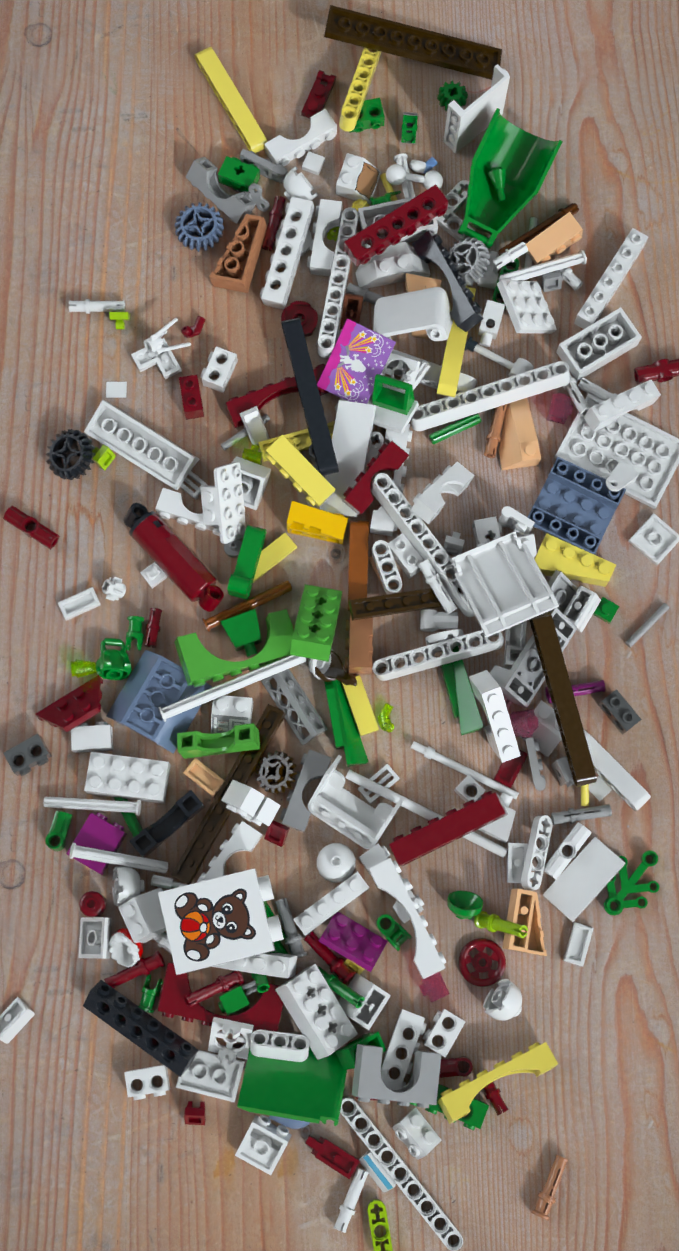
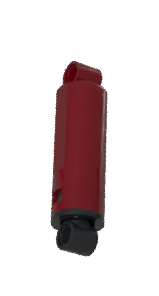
[123,503,224,612]

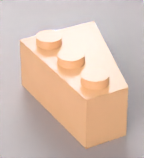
[526,212,583,265]
[502,889,547,956]

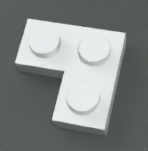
[131,338,181,379]

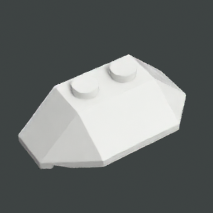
[355,242,430,288]

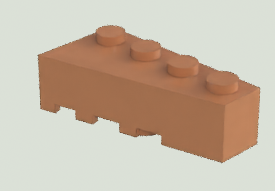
[209,214,267,293]

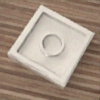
[628,513,679,566]

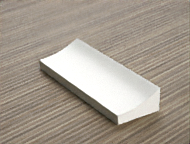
[84,400,200,490]

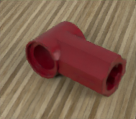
[439,1056,473,1078]

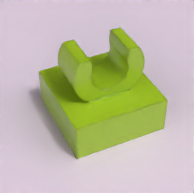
[109,312,130,330]
[92,444,116,471]

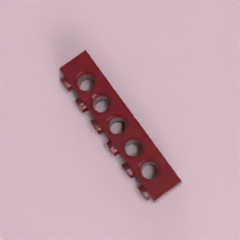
[344,184,449,267]

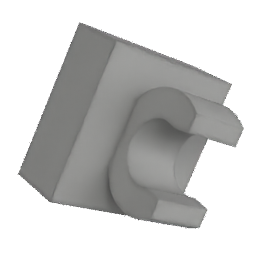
[542,271,562,292]

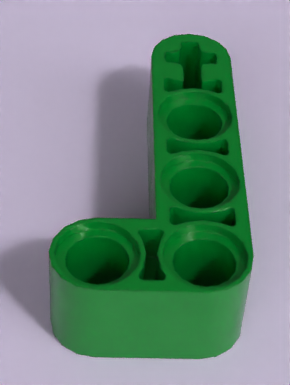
[227,525,266,600]

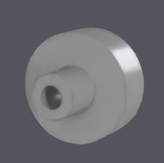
[224,539,242,558]

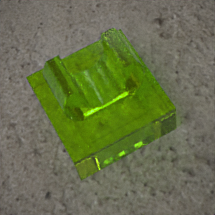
[242,444,263,465]

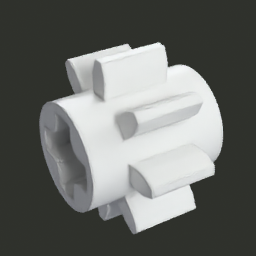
[102,577,126,601]

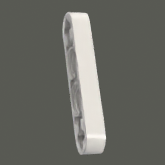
[521,815,553,890]

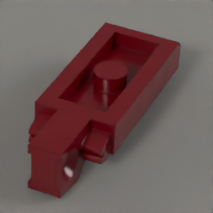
[305,1135,360,1179]

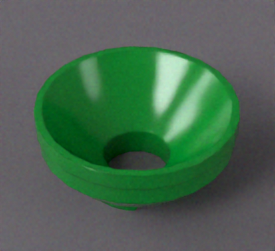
[447,891,484,919]

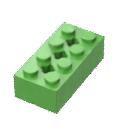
[290,584,343,662]

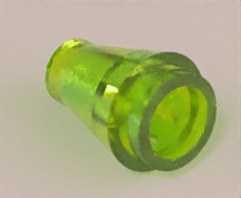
[71,659,97,678]

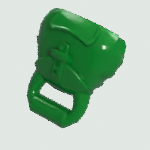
[95,638,132,681]

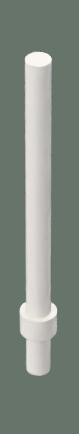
[411,741,519,800]

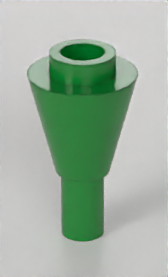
[488,166,506,202]

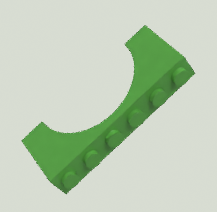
[174,609,294,687]

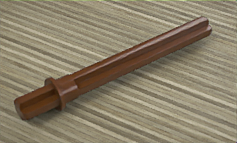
[498,203,579,256]

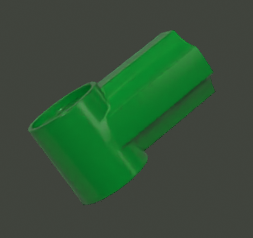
[45,810,73,852]

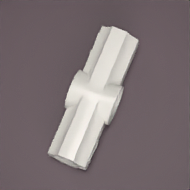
[544,822,592,880]

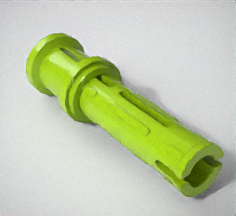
[474,911,528,938]

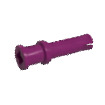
[545,680,606,704]

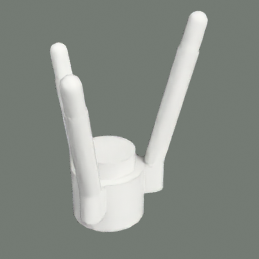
[144,318,191,355]

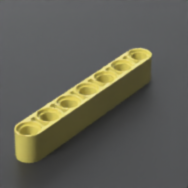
[194,47,268,154]
[339,47,382,132]
[436,286,476,397]

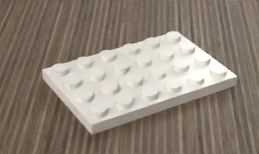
[554,393,679,509]

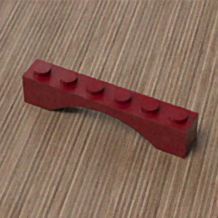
[226,364,329,428]

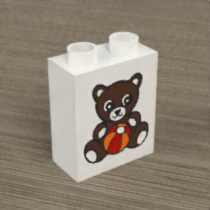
[158,868,284,975]

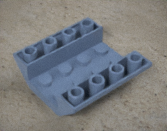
[527,457,626,555]
[106,650,212,754]

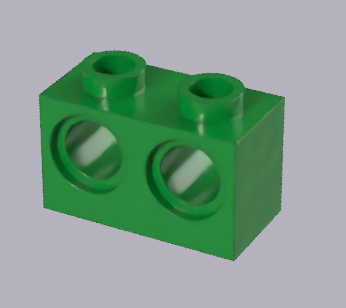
[349,98,385,133]

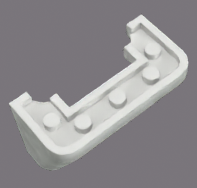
[373,287,454,341]

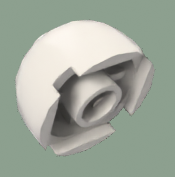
[284,166,318,201]
[317,843,356,883]
[112,866,144,906]
[483,979,522,1021]

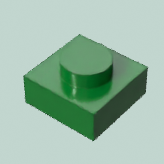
[593,597,619,624]

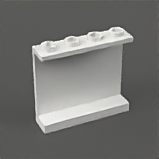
[443,64,510,154]

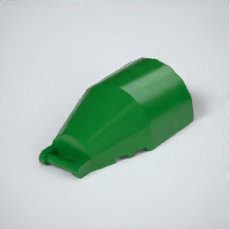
[457,108,563,249]

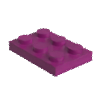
[319,912,388,972]

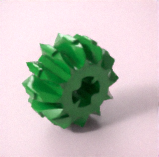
[437,80,468,111]

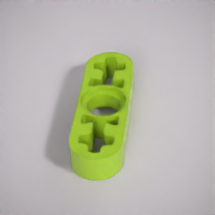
[367,1199,393,1251]

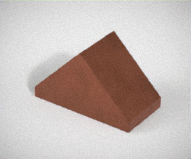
[340,293,363,329]

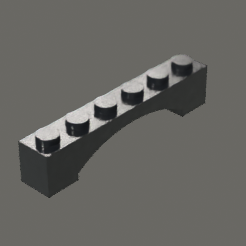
[412,230,484,332]

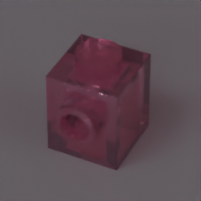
[546,393,573,424]
[509,709,539,738]
[419,972,450,1003]

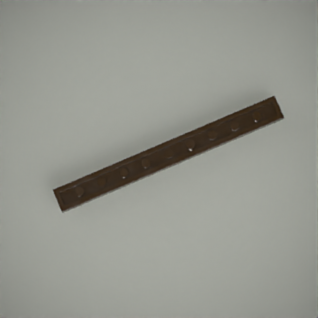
[172,704,286,885]

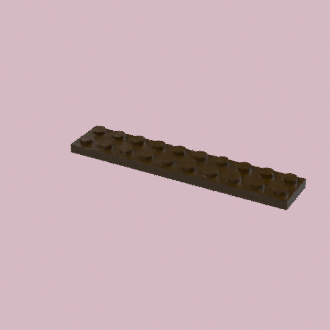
[324,5,502,80]

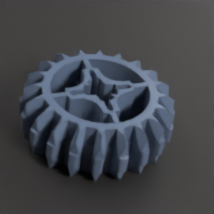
[174,202,224,252]

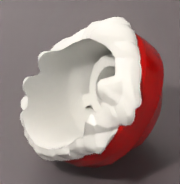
[109,928,143,968]

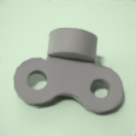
[244,183,270,212]

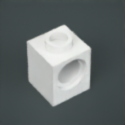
[454,774,486,802]

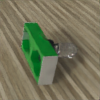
[401,112,418,144]

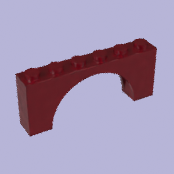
[158,963,284,1033]

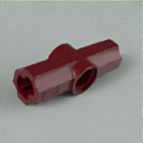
[634,359,679,384]
[3,505,60,550]

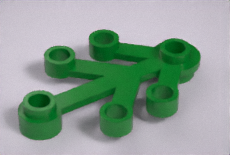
[604,851,659,916]

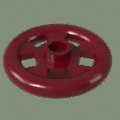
[458,938,506,987]

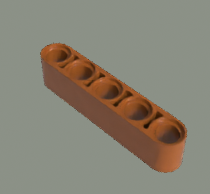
[348,520,369,611]

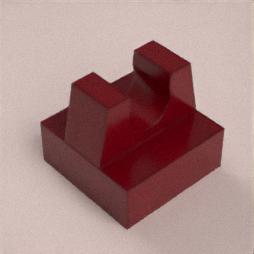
[184,1101,206,1125]

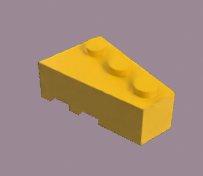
[287,501,348,545]

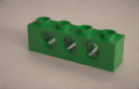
[408,1073,489,1130]

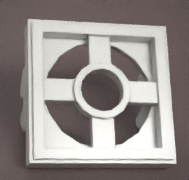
[381,352,421,393]
[208,1017,254,1065]

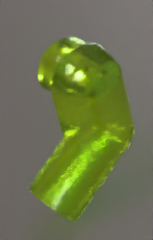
[378,703,394,733]

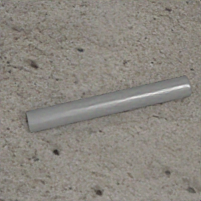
[220,414,270,451]
[625,603,670,648]

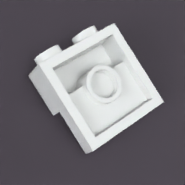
[235,1115,292,1175]

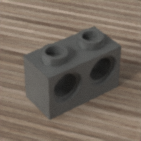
[598,689,642,735]
[3,734,52,776]

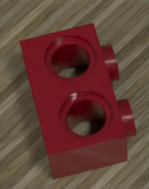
[179,374,204,420]

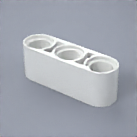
[372,540,402,594]
[250,1030,309,1062]

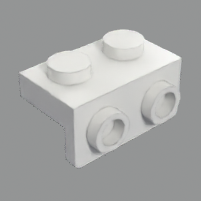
[392,1107,442,1160]

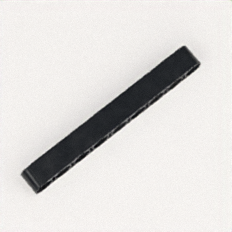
[281,317,339,476]

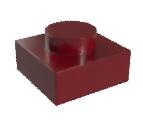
[264,820,290,847]

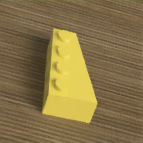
[265,435,336,508]
[534,533,616,587]

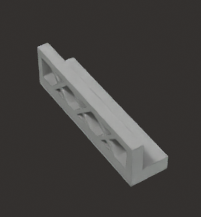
[261,669,328,745]

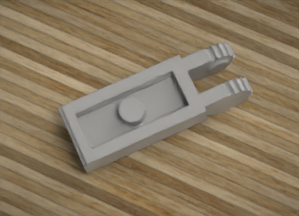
[240,149,288,183]
[525,735,546,791]

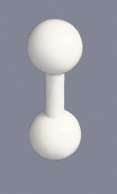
[386,164,443,189]

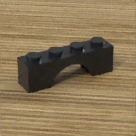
[130,790,205,858]

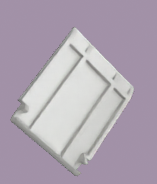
[451,531,559,637]

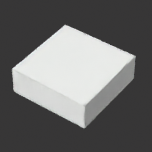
[302,151,325,175]

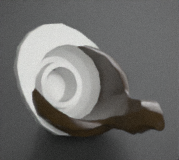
[308,648,357,686]

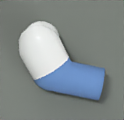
[410,157,437,174]

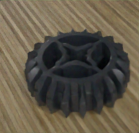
[46,429,96,480]

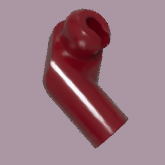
[181,316,206,338]

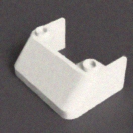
[308,755,405,849]

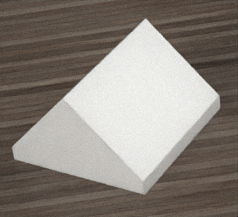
[78,917,112,959]

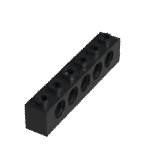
[83,980,199,1077]

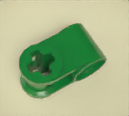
[376,914,412,951]

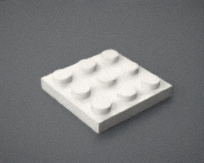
[497,280,557,334]

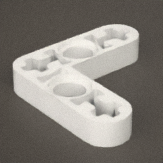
[436,180,475,242]

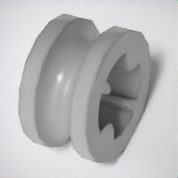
[242,980,257,996]

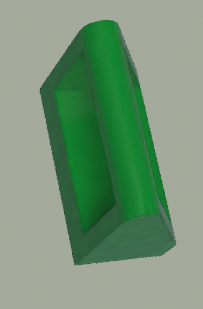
[372,374,415,415]

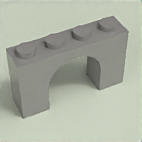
[352,1044,441,1108]

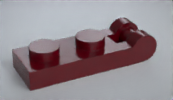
[301,70,336,119]

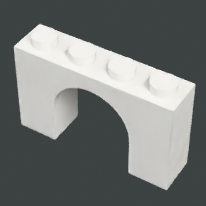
[469,670,521,763]

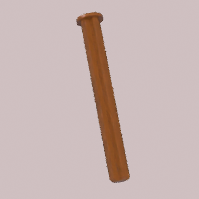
[202,581,292,633]

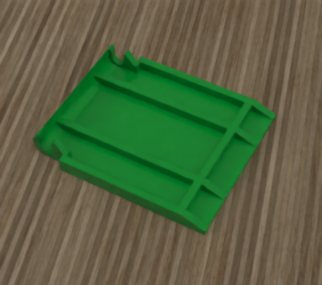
[237,1042,347,1126]

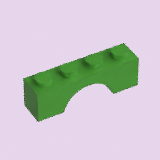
[177,723,260,759]

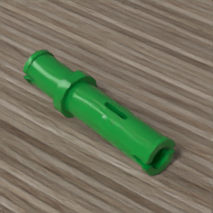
[317,966,365,1008]

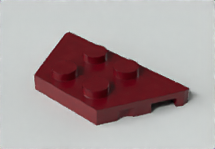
[36,675,103,732]

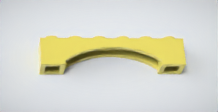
[438,1042,558,1124]

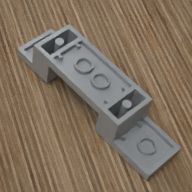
[475,570,578,710]

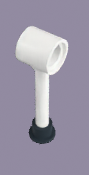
[465,337,534,377]

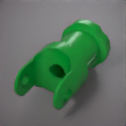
[370,191,401,206]
[125,616,144,651]
[137,975,163,1014]

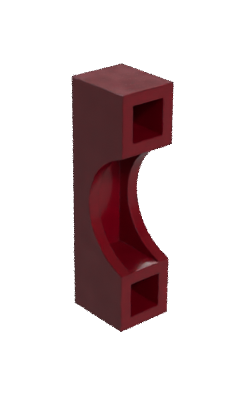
[342,441,409,515]

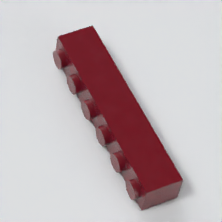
[389,791,508,866]

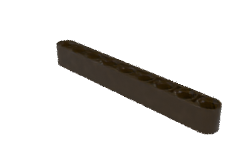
[529,612,597,787]

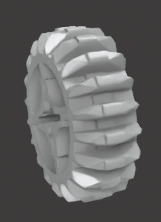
[445,237,491,286]

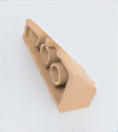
[499,398,541,470]

